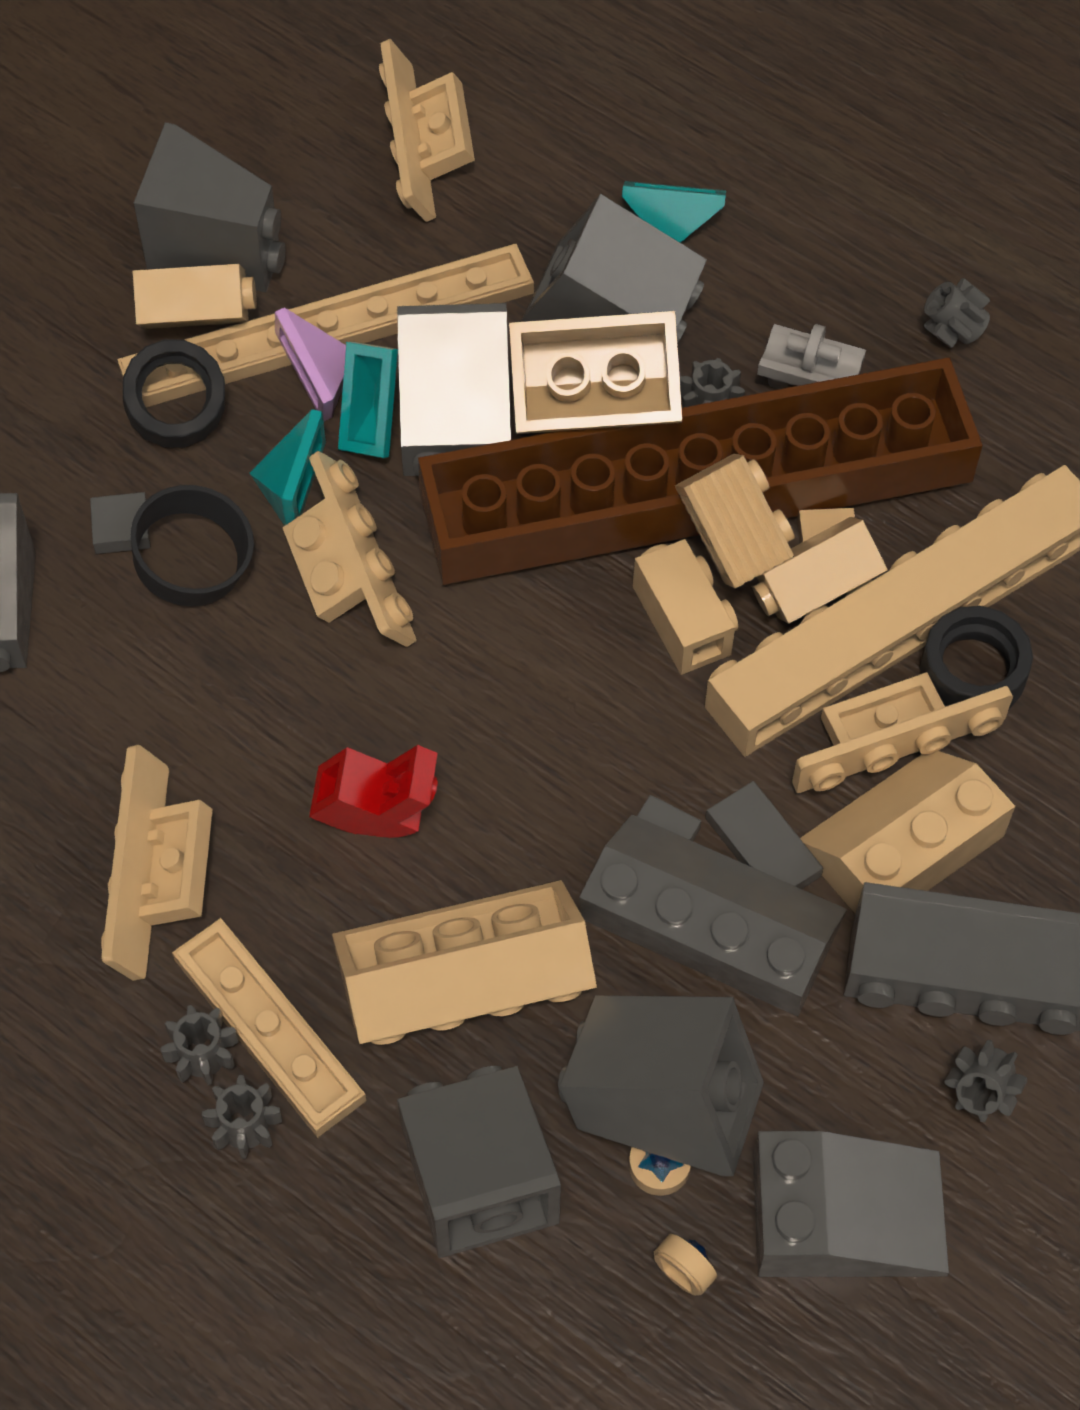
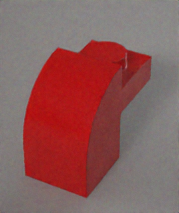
[309,745,438,838]

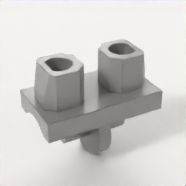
[757,324,866,389]

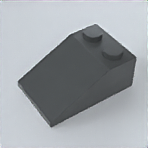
[753,1131,949,1277]

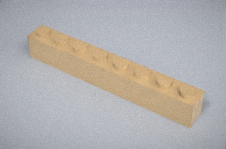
[705,465,1080,757]

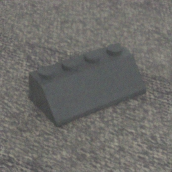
[579,815,847,1017]
[844,882,1080,1035]

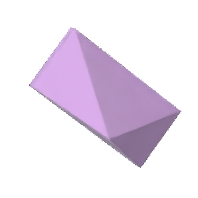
[275,307,346,422]

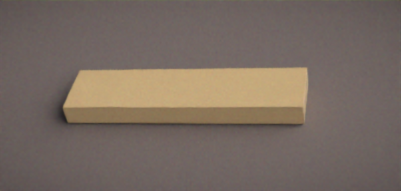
[172,918,366,1138]

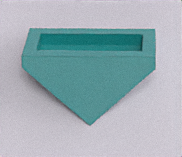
[622,181,726,243]
[338,341,398,458]
[249,410,326,526]

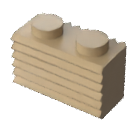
[675,454,795,588]

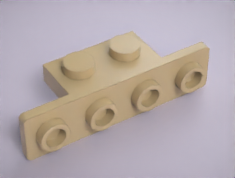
[379,39,475,222]
[283,451,417,647]
[792,672,1013,793]
[101,745,213,981]

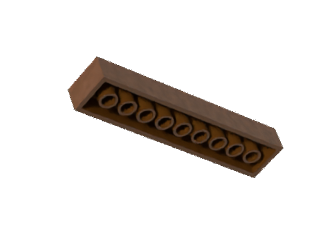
[418,357,983,585]

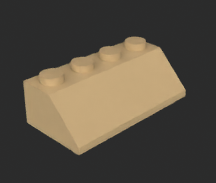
[332,880,597,1045]

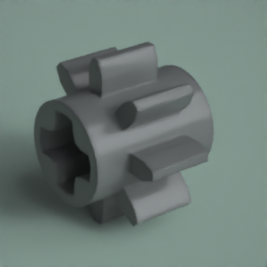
[924,278,990,348]
[680,358,745,408]
[160,1005,239,1085]
[945,1040,1027,1122]
[202,1075,282,1159]

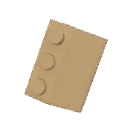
[509,311,682,434]
[800,751,1015,914]

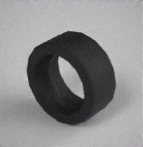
[123,339,225,448]
[920,606,1033,709]

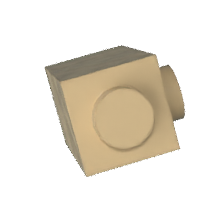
[132,264,257,329]
[752,517,888,624]
[633,539,738,675]

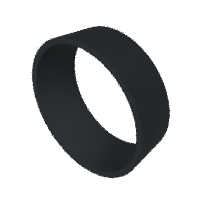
[131,485,254,606]

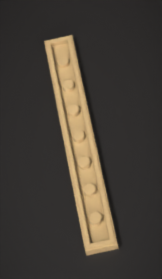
[117,244,534,407]

